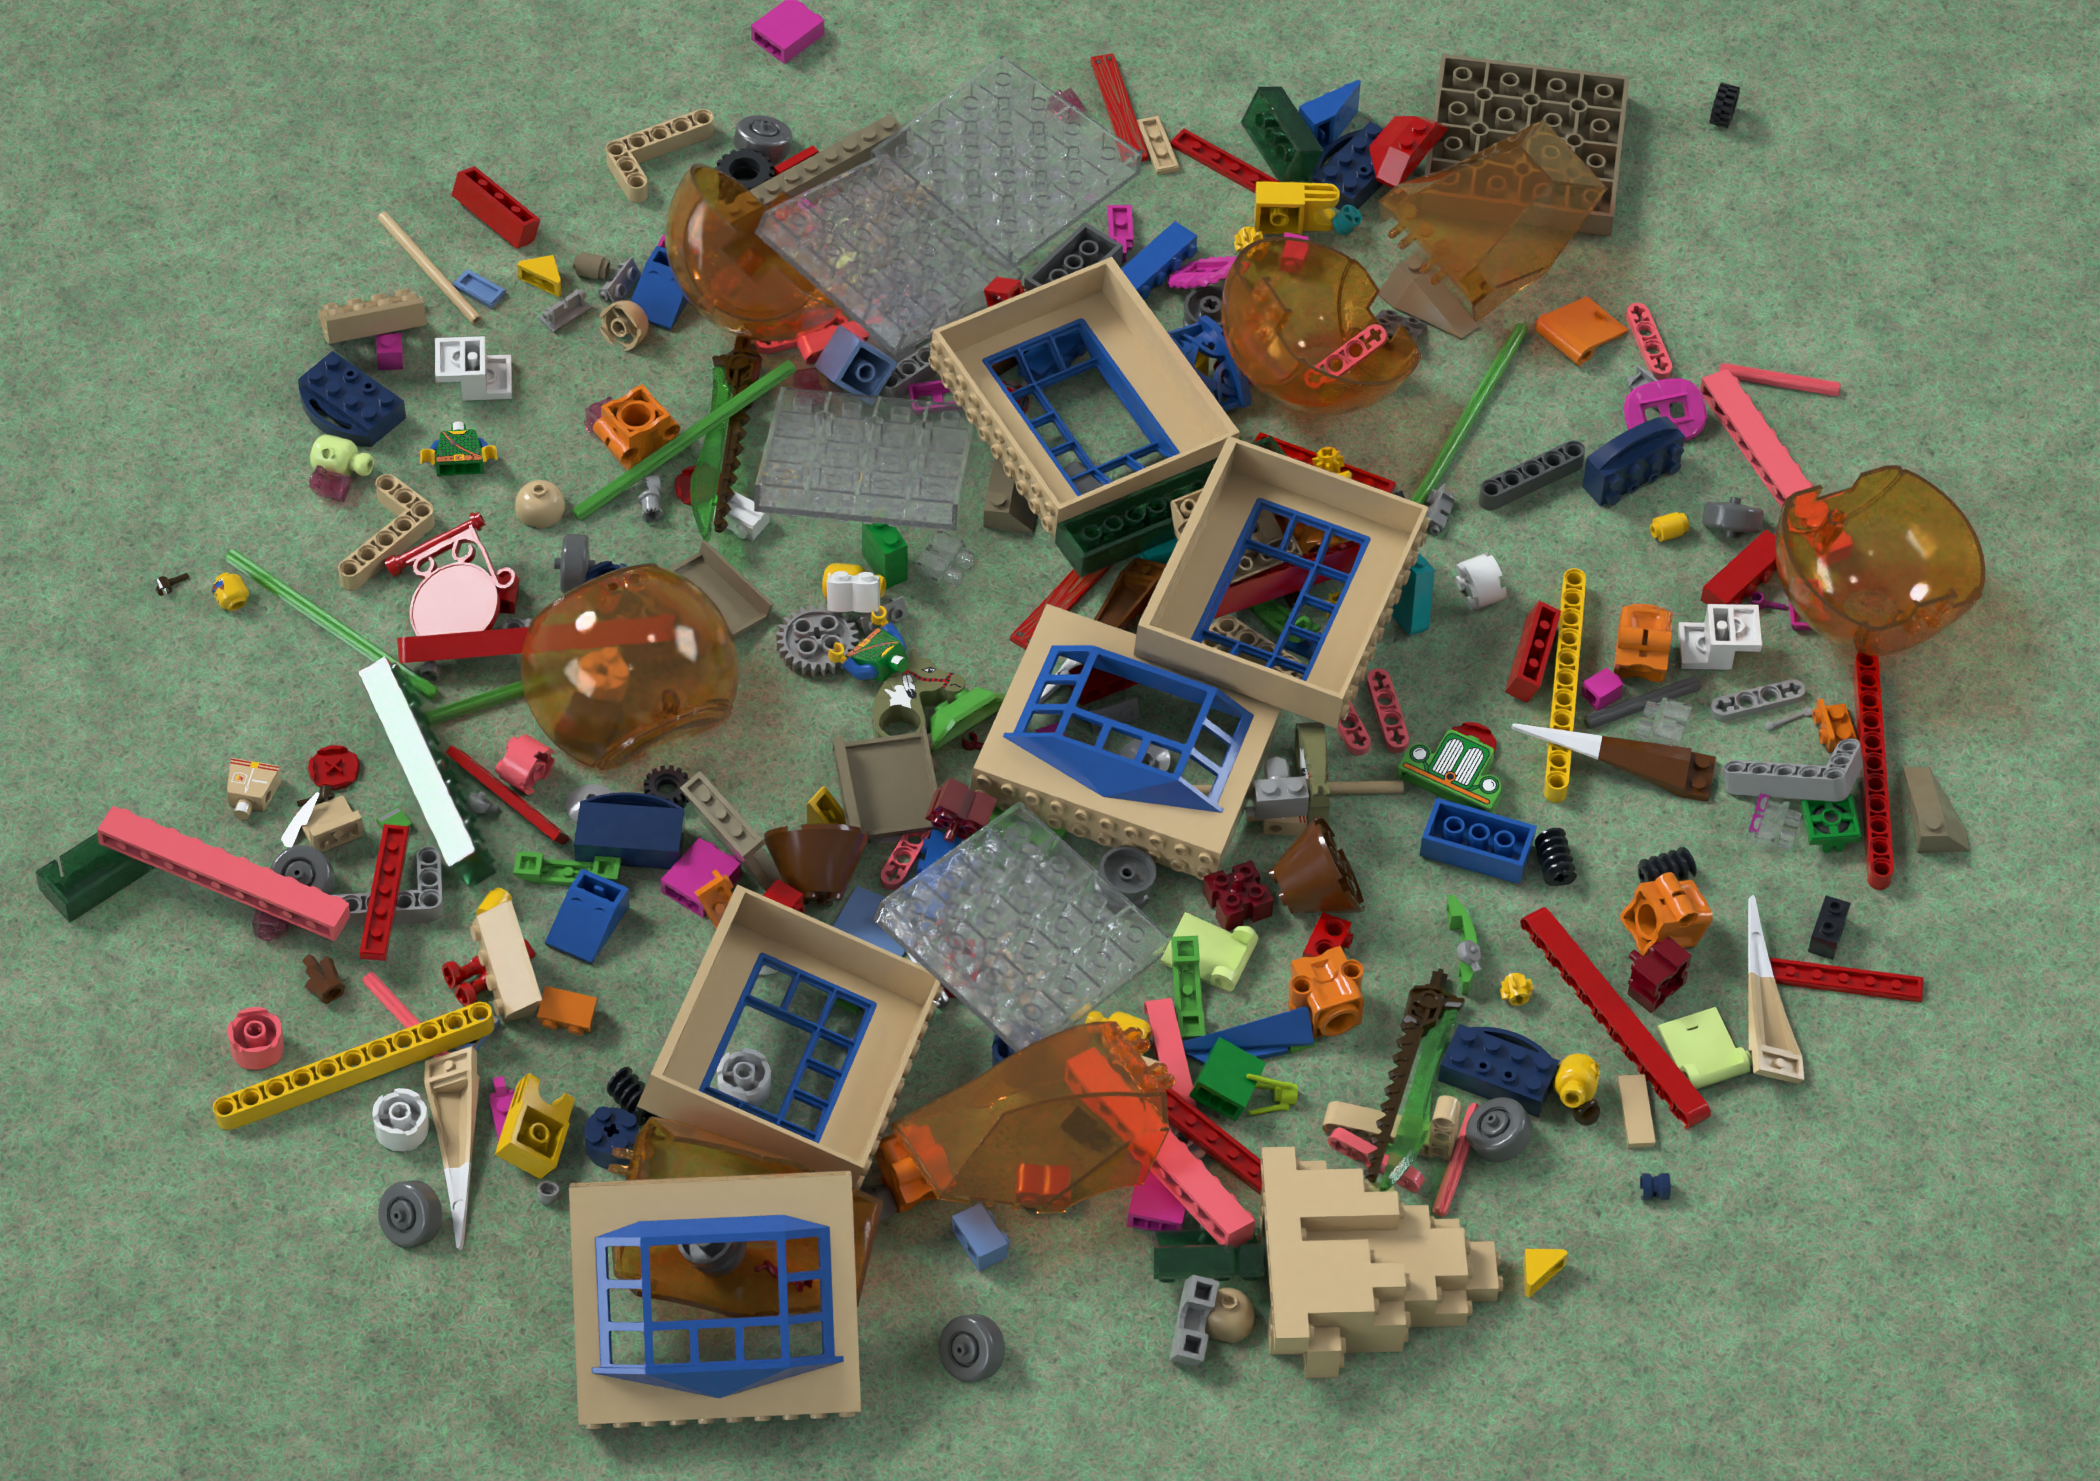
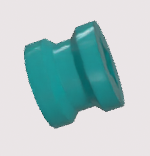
[1332,205,1362,235]

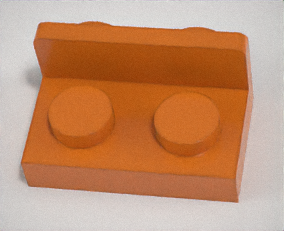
[1812,698,1857,752]
[694,869,734,930]

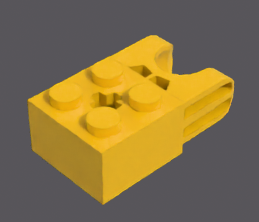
[1254,181,1340,235]
[494,1073,575,1179]

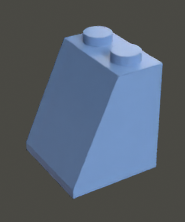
[814,324,898,405]

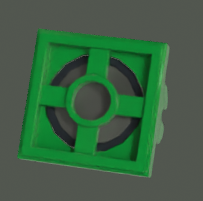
[1800,794,1862,853]

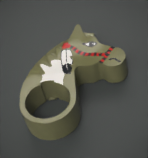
[872,649,965,738]
[1295,722,1330,827]

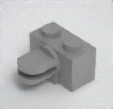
[1252,757,1309,820]

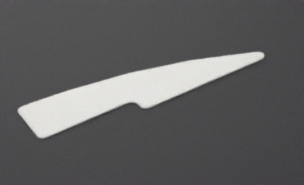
[281,793,319,847]

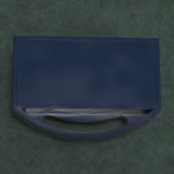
[1312,121,1383,210]
[298,351,406,447]
[1582,416,1685,506]
[574,792,685,869]
[1438,1024,1560,1118]

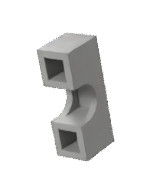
[1169,1275,1219,1367]

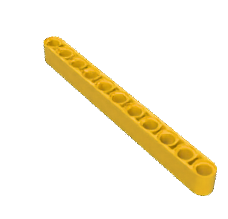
[1544,568,1586,803]
[213,1002,495,1130]

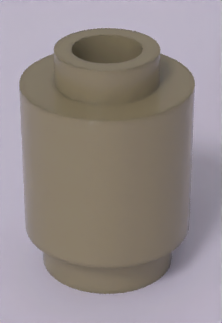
[573,251,610,280]

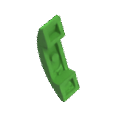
[1248,599,1320,643]
[513,851,621,887]
[1446,894,1477,995]
[1171,936,1205,1039]

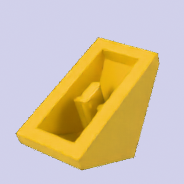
[517,255,562,297]
[807,786,846,825]
[1523,1249,1568,1298]

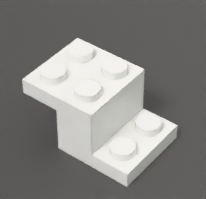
[435,336,512,401]
[1678,604,1762,670]

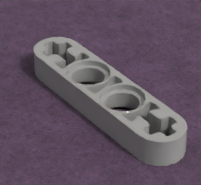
[1710,679,1805,721]

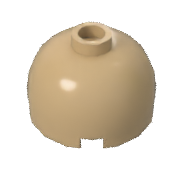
[599,300,649,351]
[515,479,565,529]
[1205,1288,1255,1343]

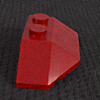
[1369,116,1447,190]

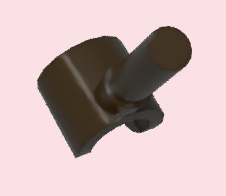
[156,573,189,596]
[297,785,334,807]

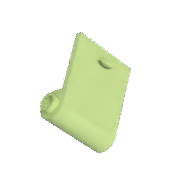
[1160,912,1259,992]
[1657,1007,1753,1089]

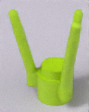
[1246,1074,1298,1115]

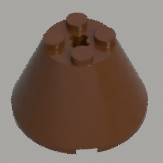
[1269,815,1365,914]
[764,824,869,906]

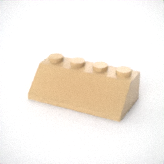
[470,900,542,1023]

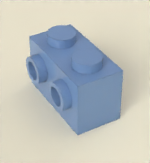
[952,1203,1010,1271]

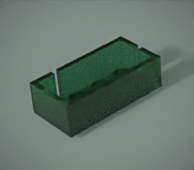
[35,832,156,923]
[1150,1228,1264,1283]

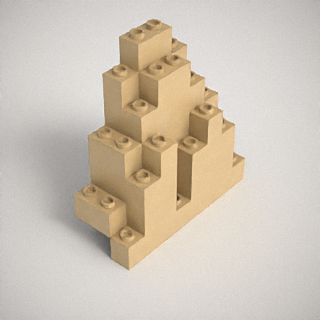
[1259,1147,1503,1378]

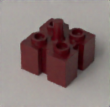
[925,778,997,843]
[1203,860,1273,931]
[1627,936,1692,1013]

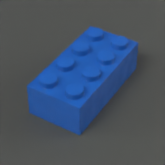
[1420,798,1537,884]

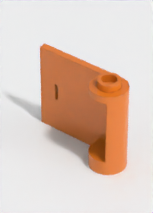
[1536,296,1628,366]

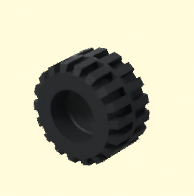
[715,148,775,205]

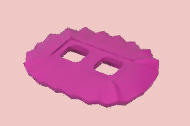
[1167,256,1246,289]
[1623,378,1707,442]

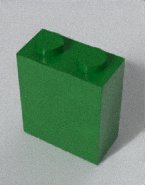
[862,510,908,589]
[1189,1037,1266,1122]

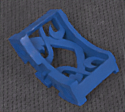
[1167,315,1251,411]

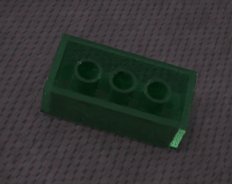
[1241,86,1324,183]

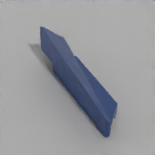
[1182,1006,1314,1066]

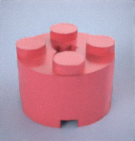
[495,734,555,795]
[227,1007,284,1070]

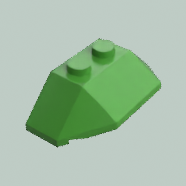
[927,687,1006,753]

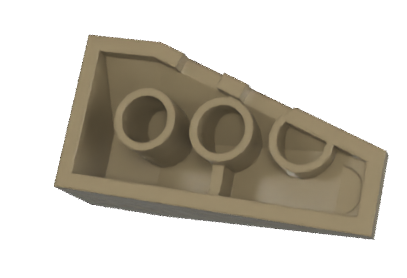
[1377,254,1479,340]
[983,459,1036,533]
[1903,767,1969,853]

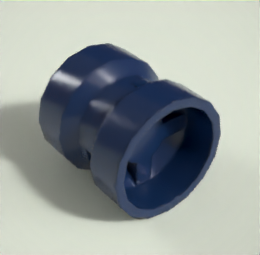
[1640,1173,1671,1200]

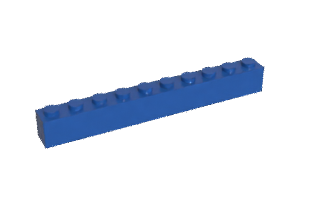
[1018,221,1197,381]

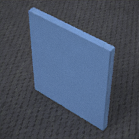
[833,886,918,957]

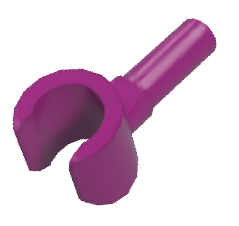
[1751,591,1786,610]

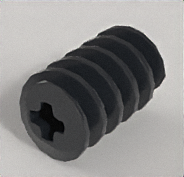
[1534,828,1577,886]
[1638,847,1697,883]
[606,1067,657,1126]

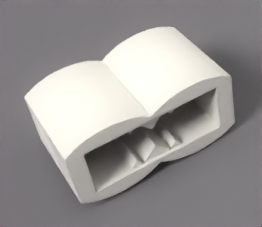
[827,571,880,613]

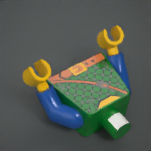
[420,422,498,476]
[828,606,909,682]

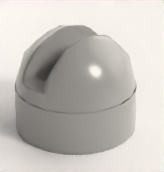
[419,661,441,682]
[537,1181,559,1205]

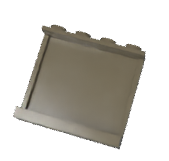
[634,540,773,657]
[832,725,942,839]
[680,771,783,892]

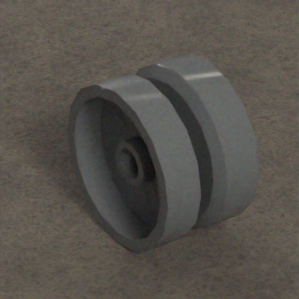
[1183,285,1238,342]
[1094,846,1156,914]
[678,1241,747,1277]

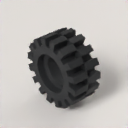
[1709,82,1740,128]
[644,765,690,808]

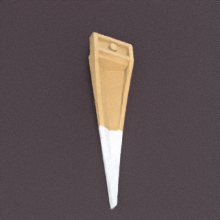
[1748,895,1804,1084]
[425,1046,480,1251]

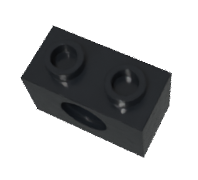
[1808,895,1851,960]

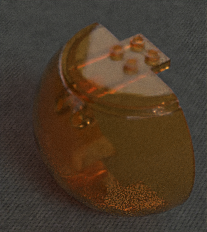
[665,163,849,342]
[1221,237,1422,416]
[1775,465,1985,656]
[521,563,739,771]

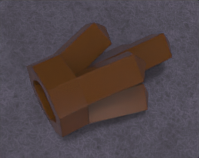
[302,954,345,1004]

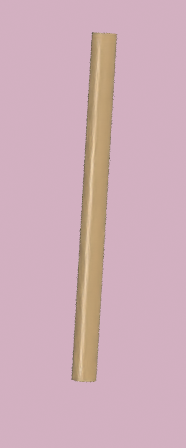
[378,212,482,325]

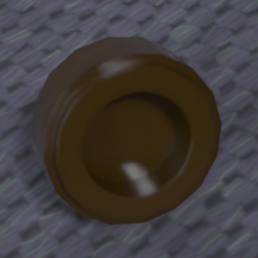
[1573,1099,1600,1126]

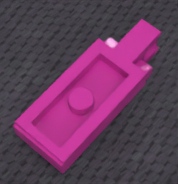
[1107,205,1133,262]
[489,1076,514,1141]

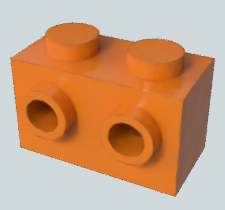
[537,986,598,1036]

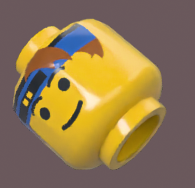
[211,572,249,612]

